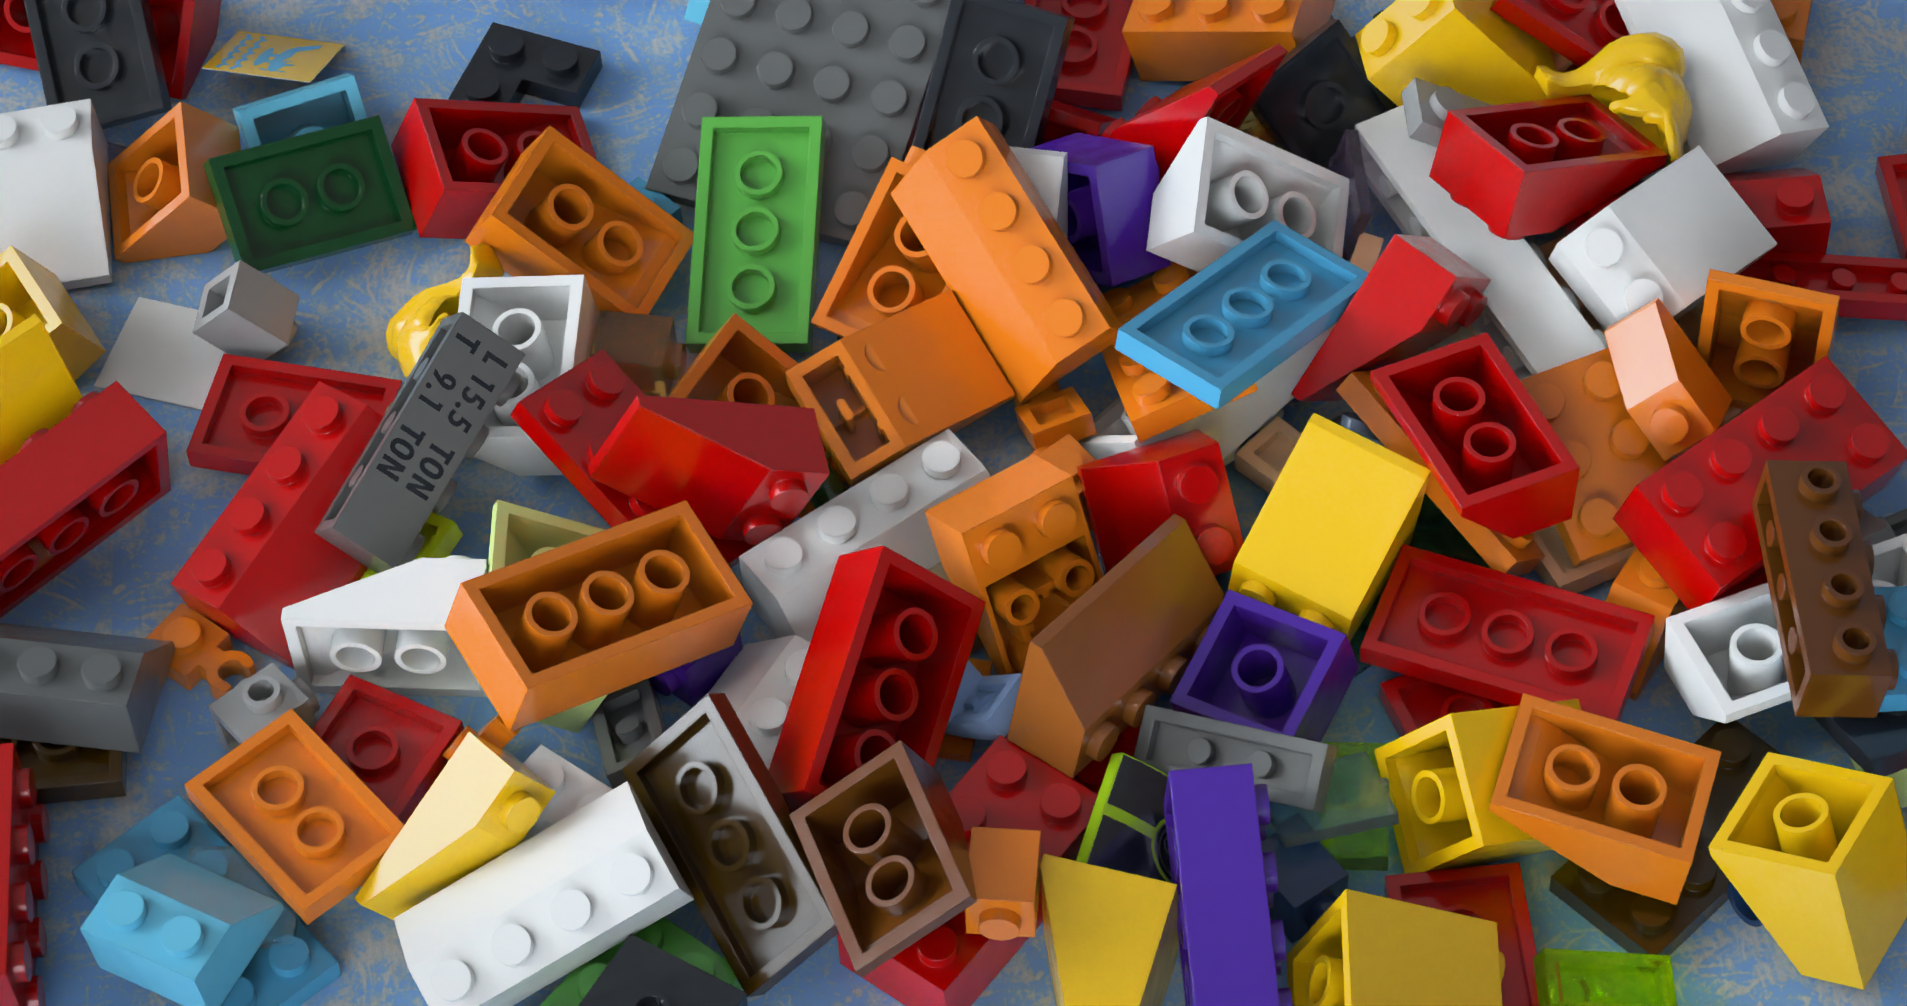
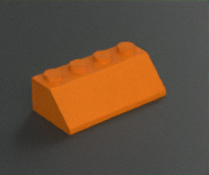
[890,116,1122,403]

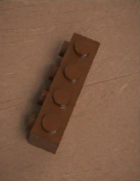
[1752,460,1898,718]

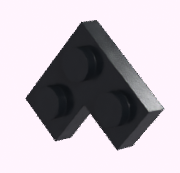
[448,22,603,108]

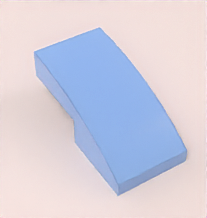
[945,660,1022,740]

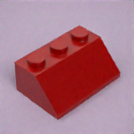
[1370,332,1580,539]

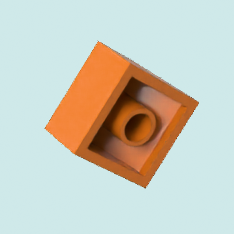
[107,101,241,263]

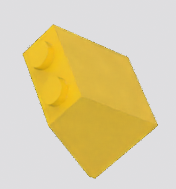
[1355,0,1557,107]
[1228,413,1431,642]
[1374,699,1581,874]
[1708,752,1907,990]
[1040,854,1178,1006]
[1287,889,1505,1006]

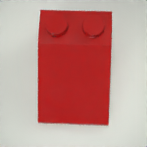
[1100,43,1288,183]
[1429,94,1668,240]
[391,98,597,239]
[1291,234,1492,401]
[588,395,830,545]

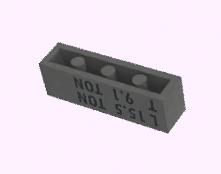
[314,312,525,574]

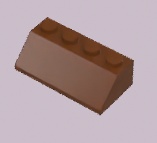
[1007,514,1225,779]

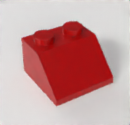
[1077,429,1244,576]

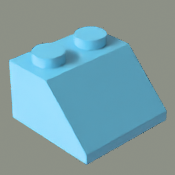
[232,73,367,149]
[80,853,284,1006]

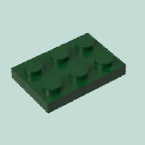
[203,115,417,274]

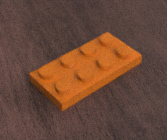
[1101,263,1258,442]

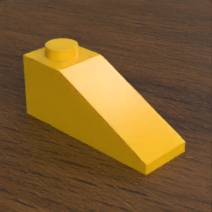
[354,732,555,920]

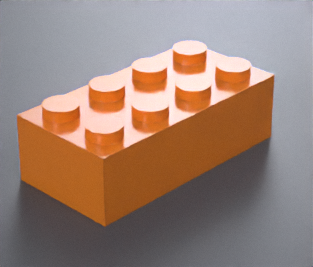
[444,500,753,732]

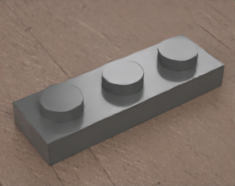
[1134,705,1338,814]

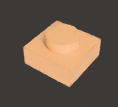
[1235,416,1302,494]

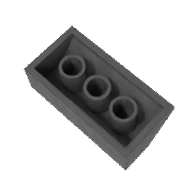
[0,623,175,753]

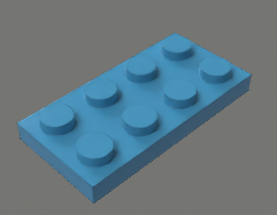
[1115,219,1369,410]
[71,794,341,1006]

